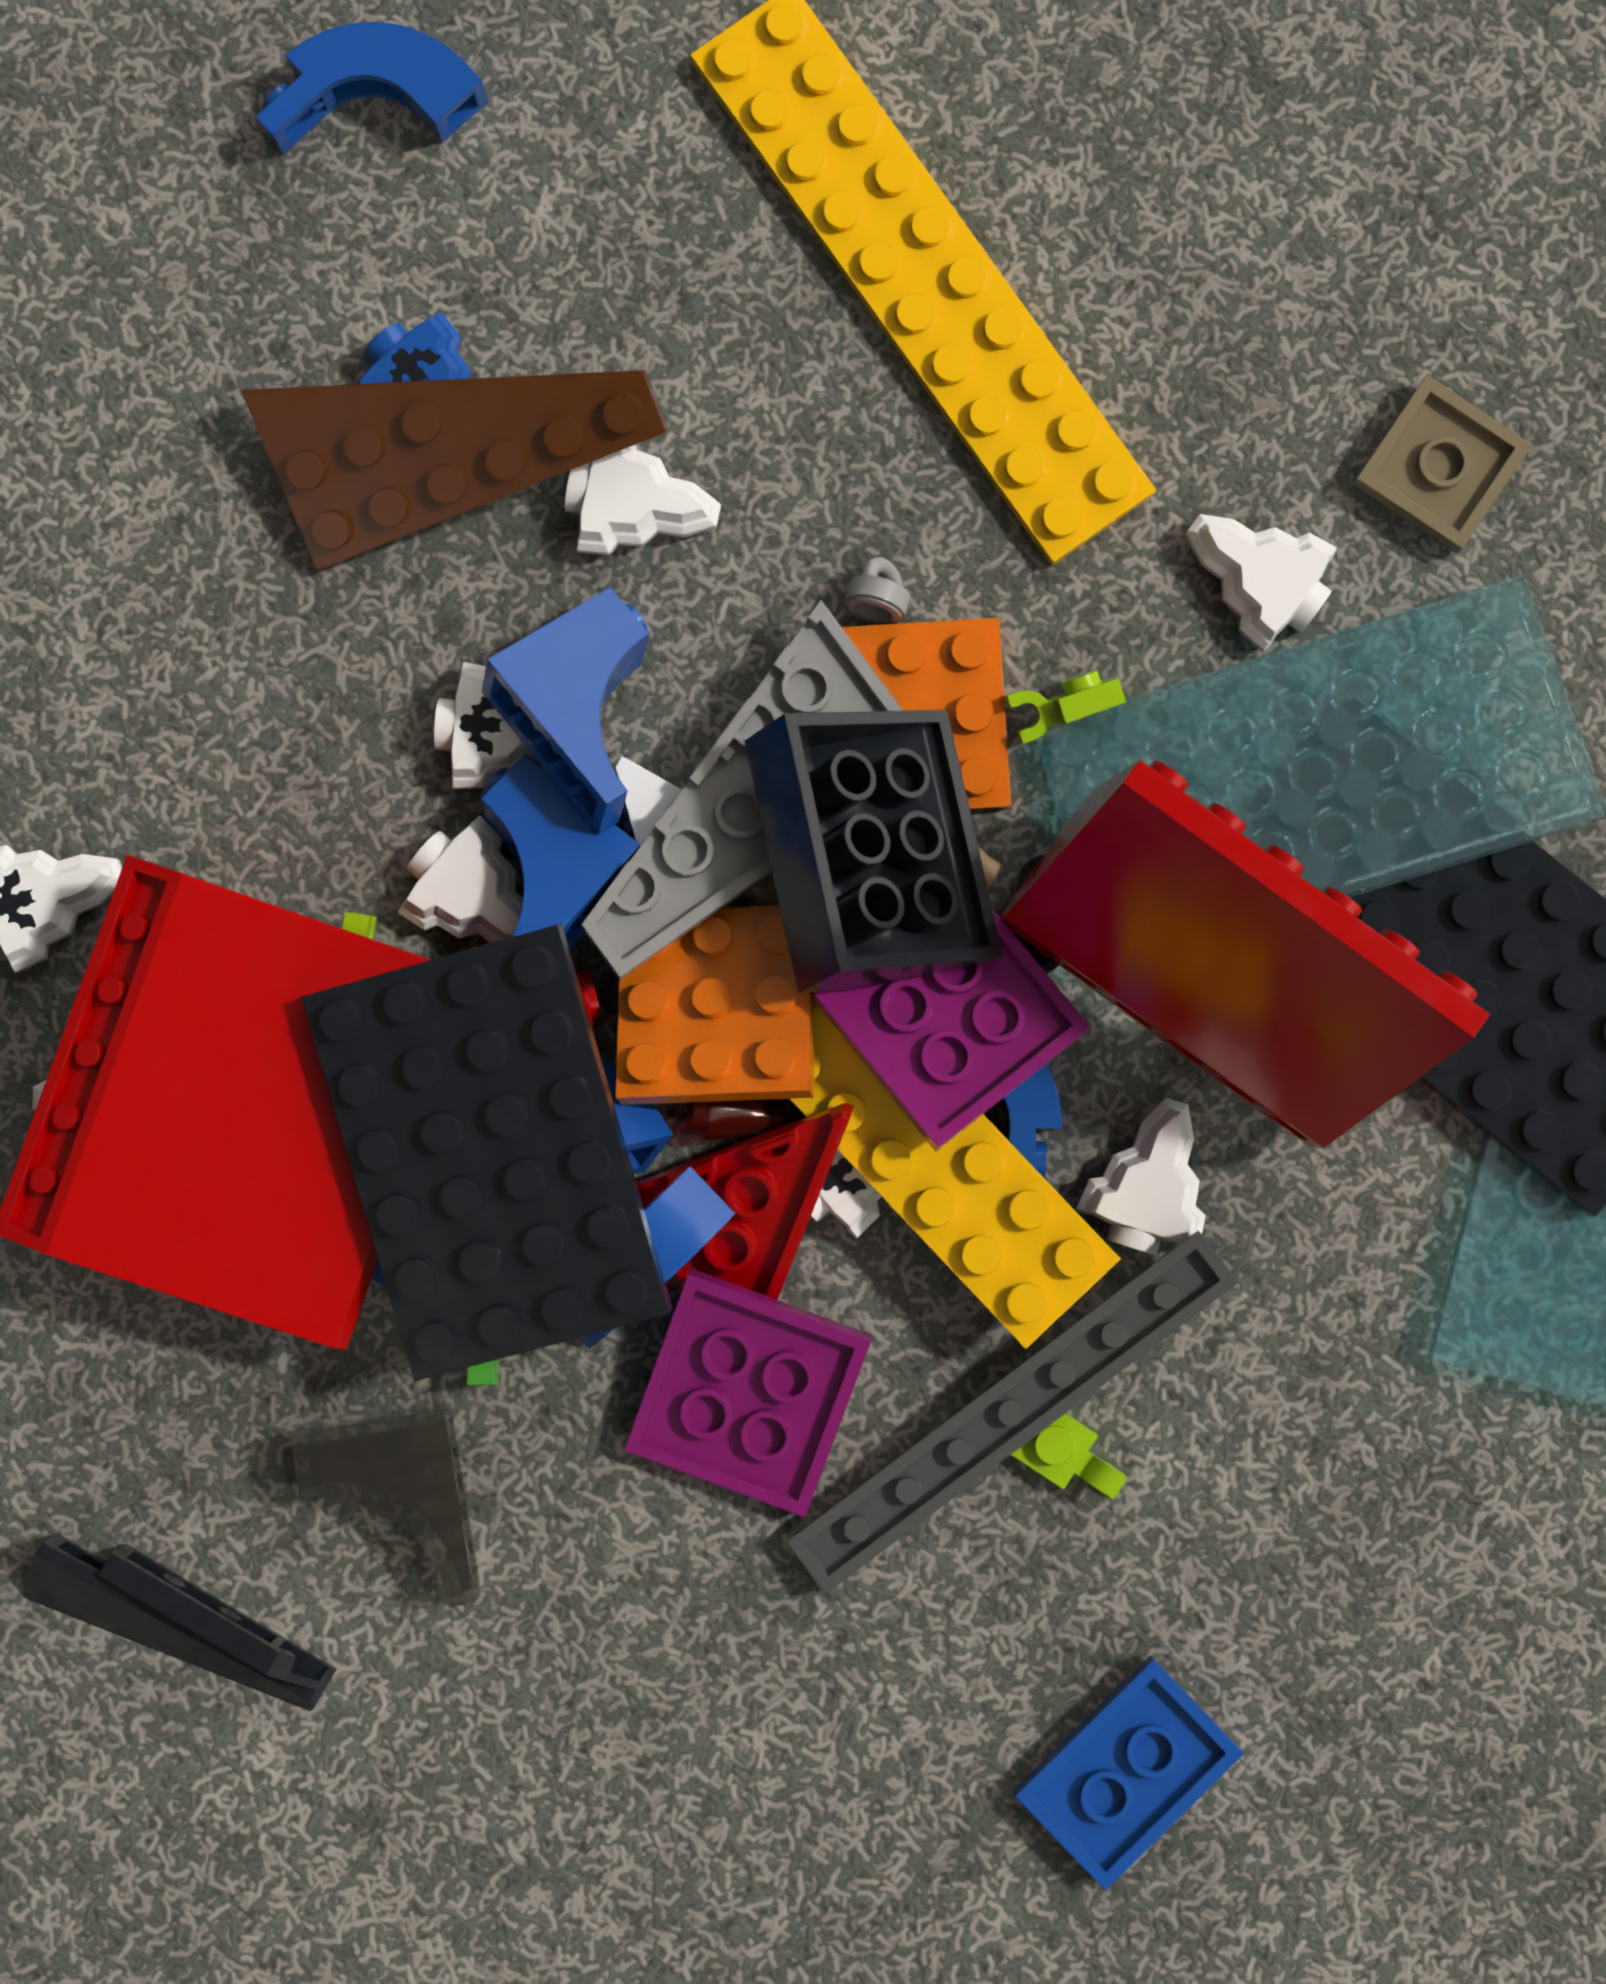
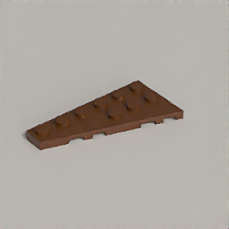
[241,370,669,571]

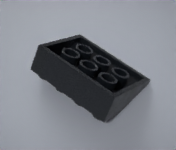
[745,710,1003,993]

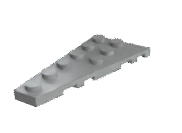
[581,600,903,981]

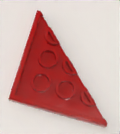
[636,1103,854,1300]

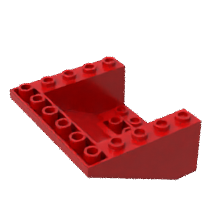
[1000,760,1490,1148]
[0,854,431,1349]

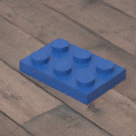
[1013,1655,1244,1891]

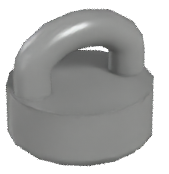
[845,557,911,625]

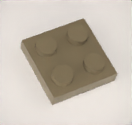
[1352,375,1533,554]

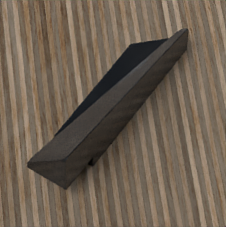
[23,1534,337,1711]

